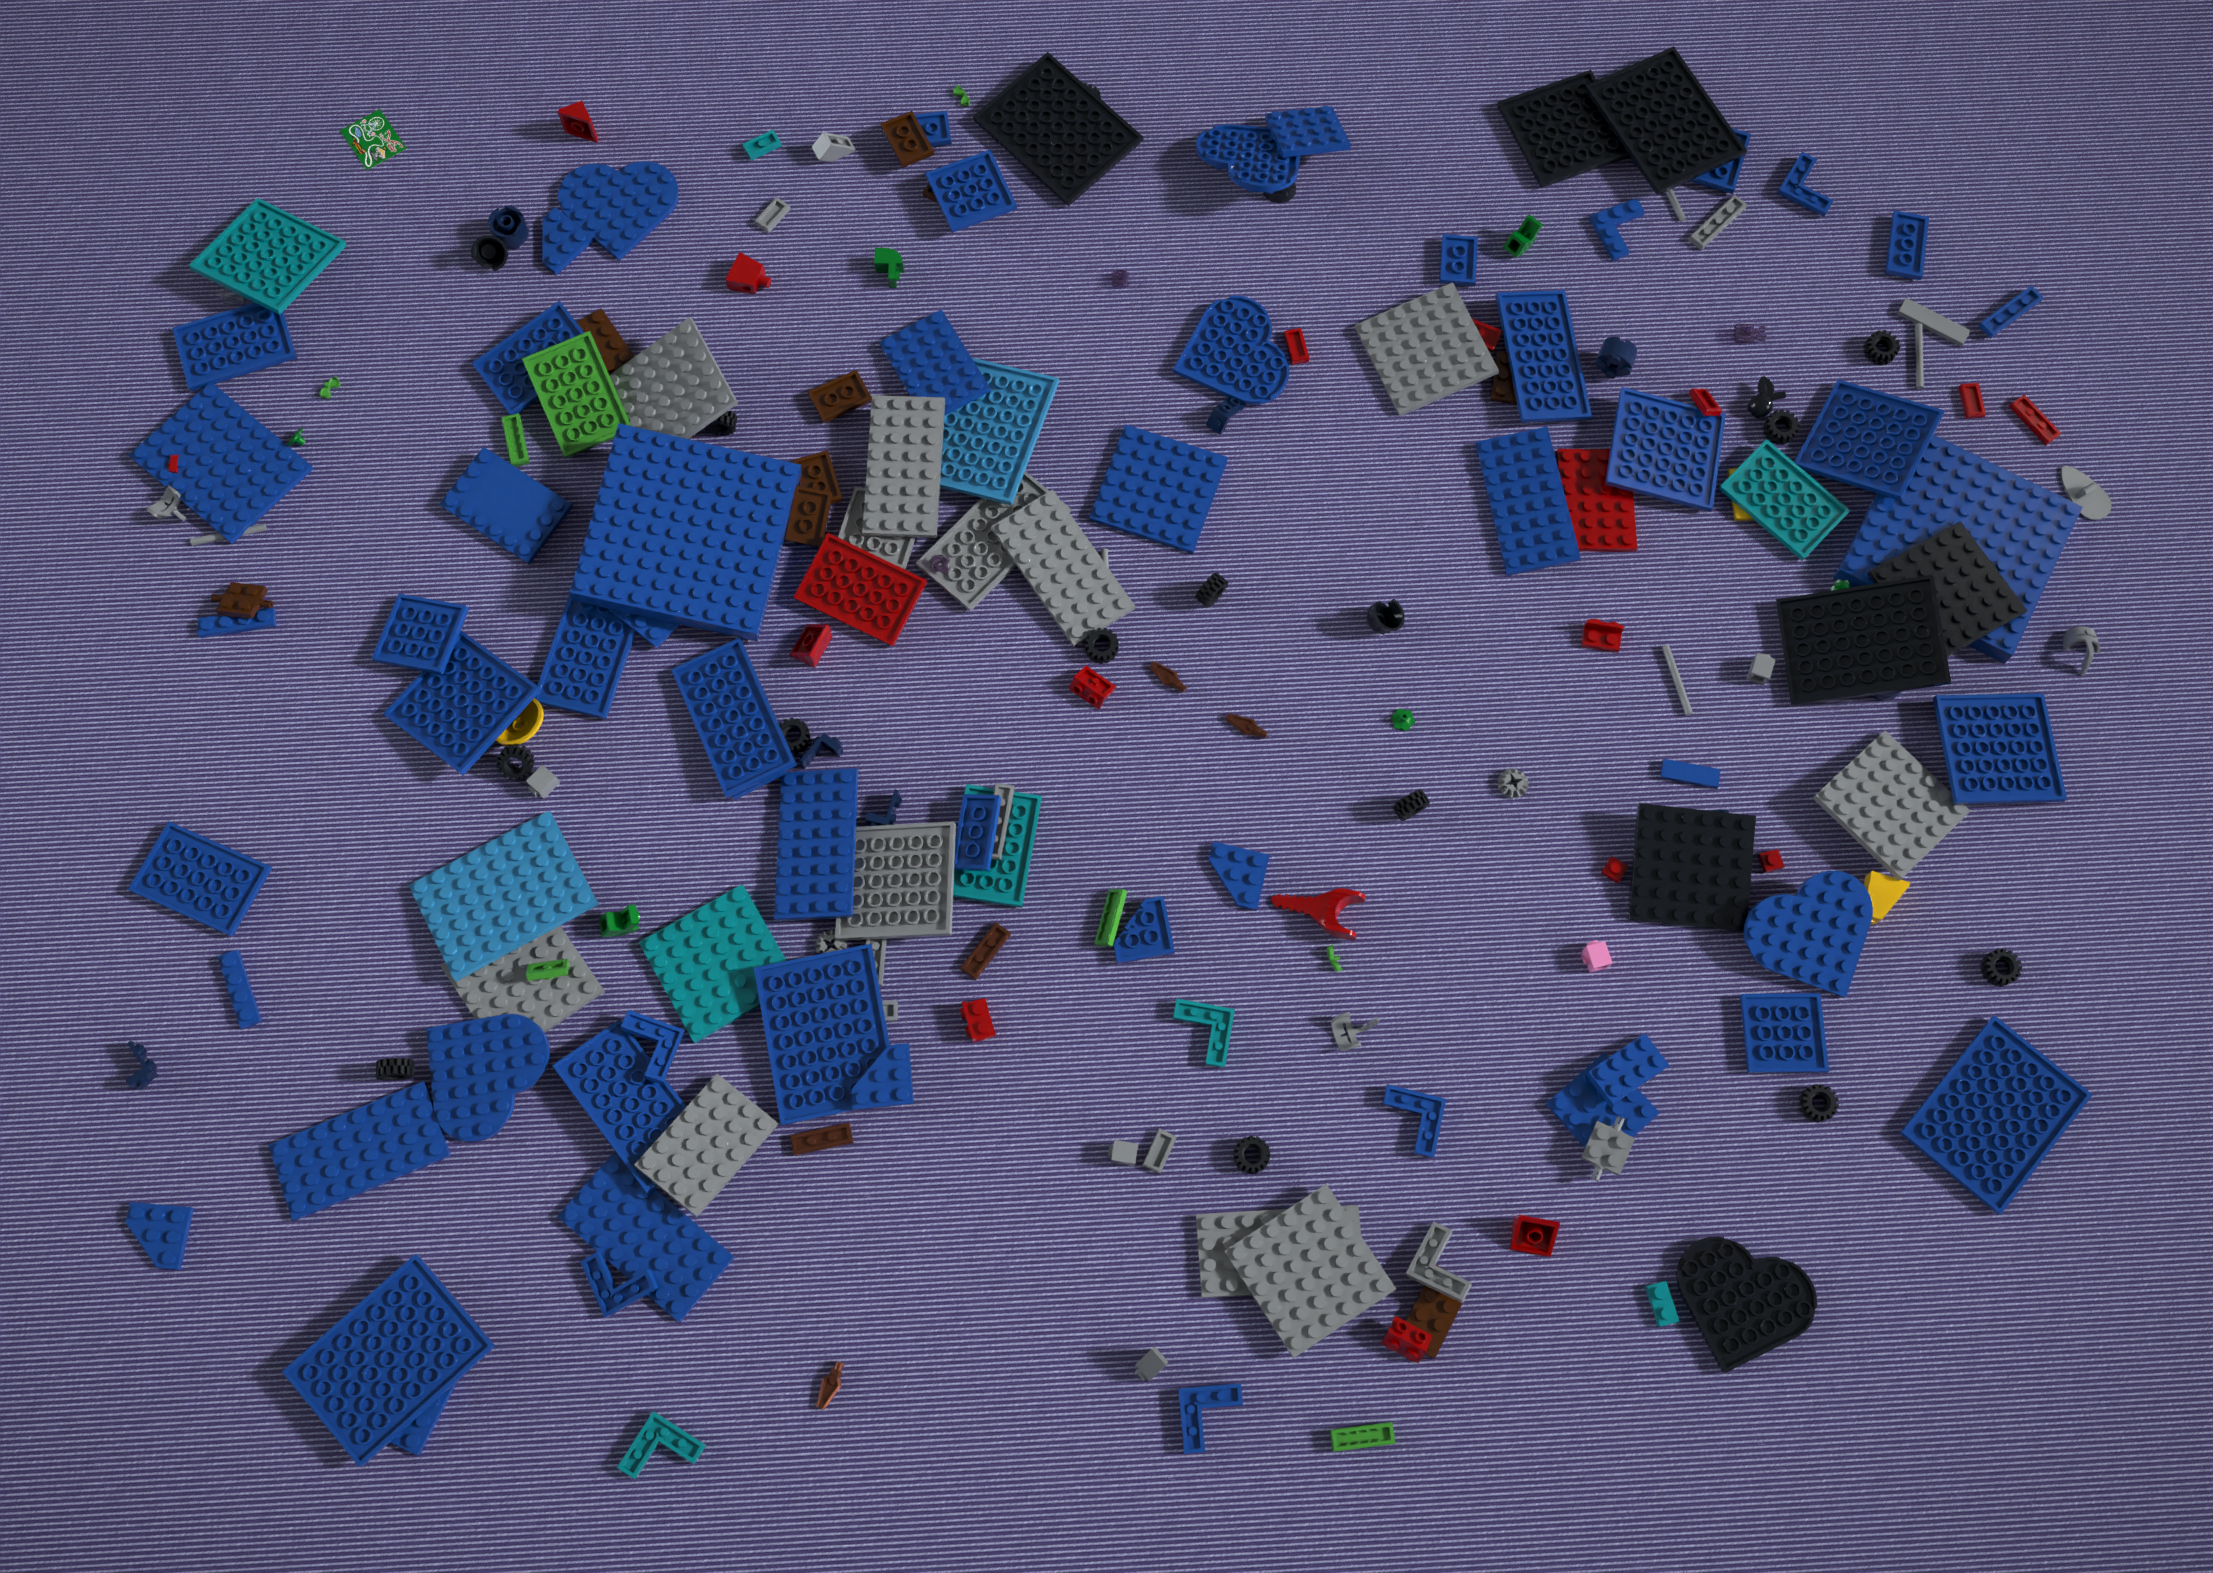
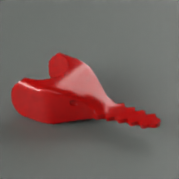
[1271,888,1366,941]

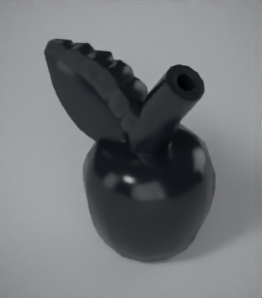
[1747,376,1786,418]

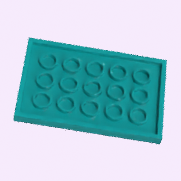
[1718,439,1851,561]
[953,784,1042,908]

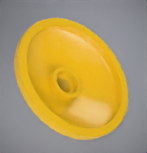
[496,698,544,746]

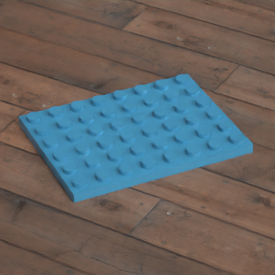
[940,357,1059,505]
[409,810,599,982]

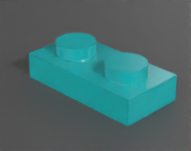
[742,130,782,161]
[1645,1281,1680,1327]

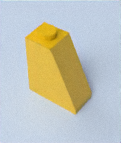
[1864,871,1910,925]

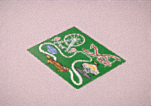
[340,109,407,170]

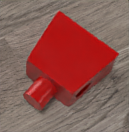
[725,252,772,294]

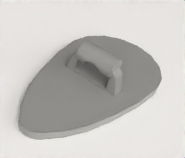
[2060,466,2112,521]

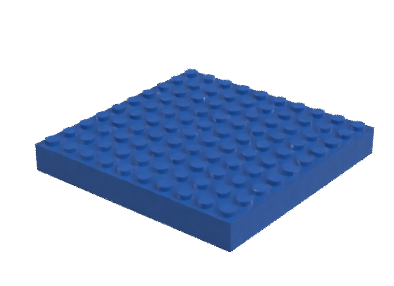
[570,423,801,642]
[1833,435,2083,663]

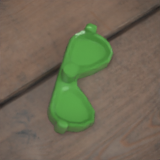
[953,85,970,107]
[319,376,341,399]
[1327,945,1343,972]

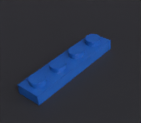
[1978,285,2044,339]
[197,608,277,638]
[218,949,262,1030]

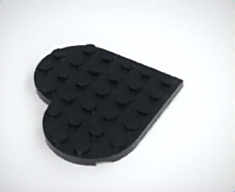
[1676,1237,1817,1374]

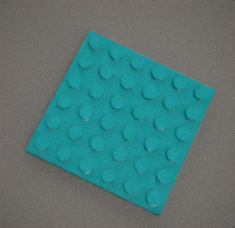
[189,198,347,315]
[639,884,787,1043]

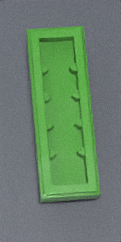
[501,413,530,467]
[1094,889,1127,947]
[1329,1422,1396,1452]

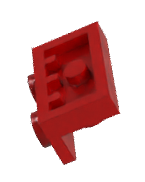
[1581,619,1624,653]
[1069,665,1116,709]
[959,998,996,1043]

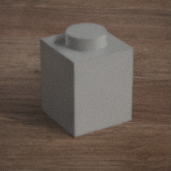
[1746,653,1776,685]
[526,765,560,799]
[1108,1140,1138,1167]

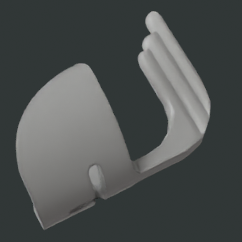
[146,485,187,521]
[2063,626,2100,676]
[1331,1012,1379,1051]

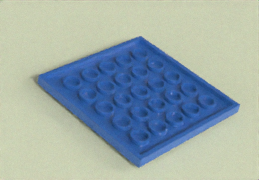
[1794,379,1945,501]
[1605,387,1726,512]
[1089,424,1228,554]
[383,630,541,775]
[1933,693,2067,804]

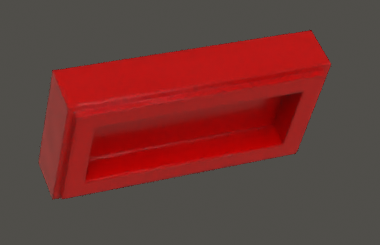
[1283,328,1310,365]
[1959,383,1986,419]
[1689,388,1722,416]

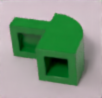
[1503,214,1543,258]
[874,248,904,288]
[599,905,640,937]

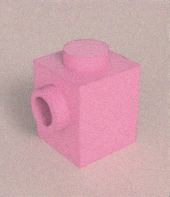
[1581,940,1613,973]

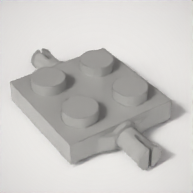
[1581,1116,1635,1182]

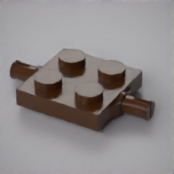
[211,582,274,619]

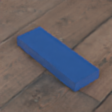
[1660,759,1721,789]

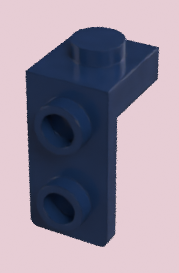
[1206,397,1245,435]
[799,733,843,769]
[865,789,902,826]
[126,1041,159,1090]

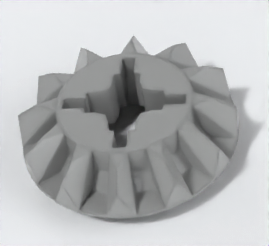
[1498,768,1529,798]
[815,930,847,954]

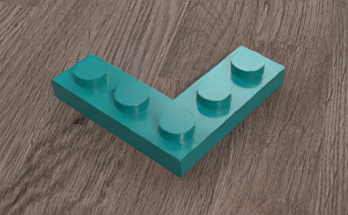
[1173,998,1235,1069]
[617,1411,707,1479]

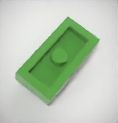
[526,959,570,981]

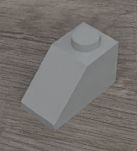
[812,132,855,162]
[1135,1346,1169,1382]

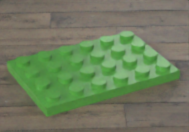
[522,331,631,459]

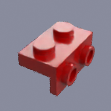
[1472,319,1502,351]
[1381,1316,1432,1363]

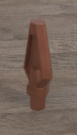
[1149,661,1187,693]
[1226,713,1268,738]
[816,1361,844,1410]

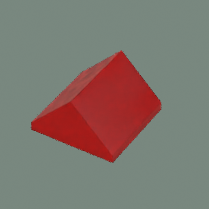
[558,100,598,143]
[789,624,833,668]
[1510,1215,1560,1257]

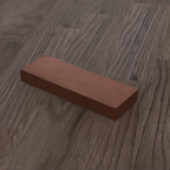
[960,922,1011,981]
[790,1122,854,1156]

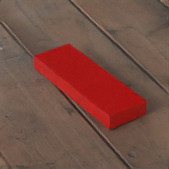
[2009,394,2062,445]

